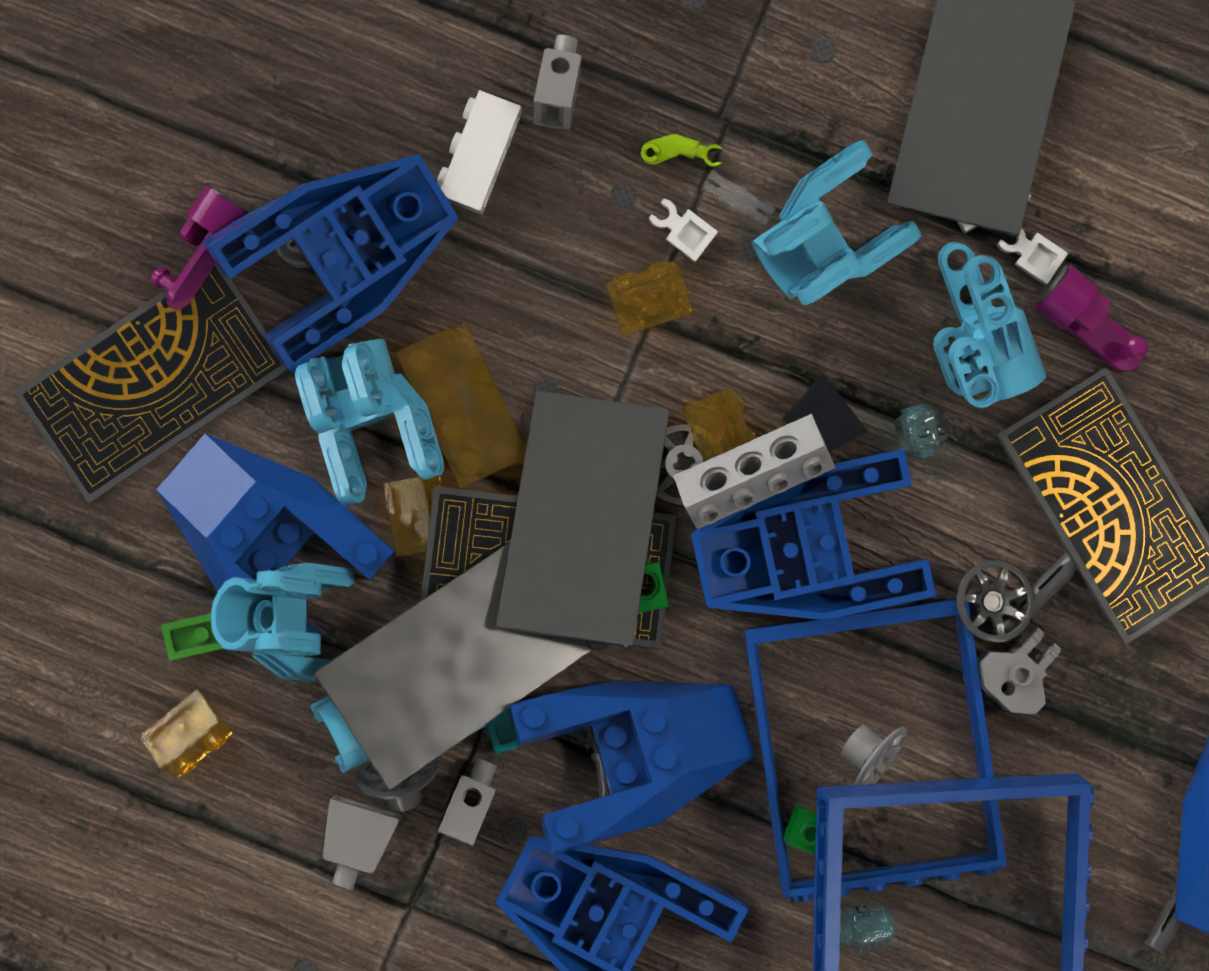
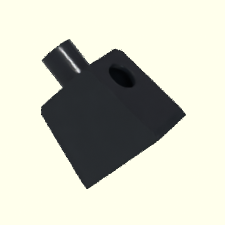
[780,374,868,452]

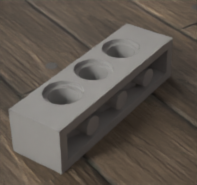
[673,414,836,529]

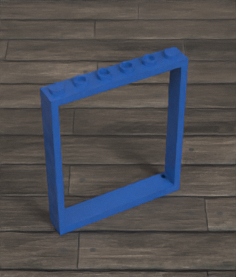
[743,598,1007,903]
[812,773,1095,971]

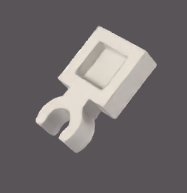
[649,199,718,262]
[996,228,1068,285]

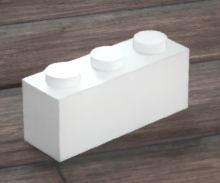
[437,90,522,215]

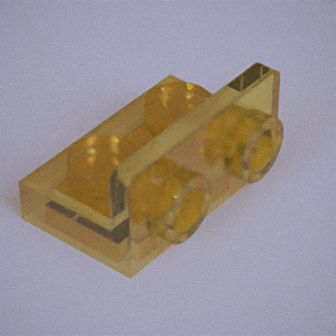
[606,261,693,336]
[682,387,757,462]
[383,476,444,557]
[140,689,234,778]

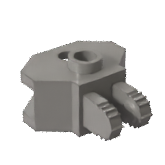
[977,628,1061,714]

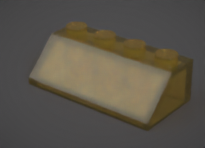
[396,323,526,489]

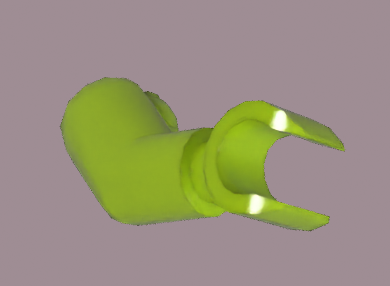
[640,134,723,167]

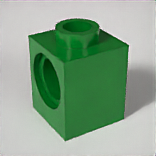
[638,556,669,614]
[783,803,816,855]

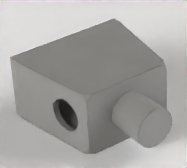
[534,35,582,131]
[438,758,498,847]
[323,794,402,889]

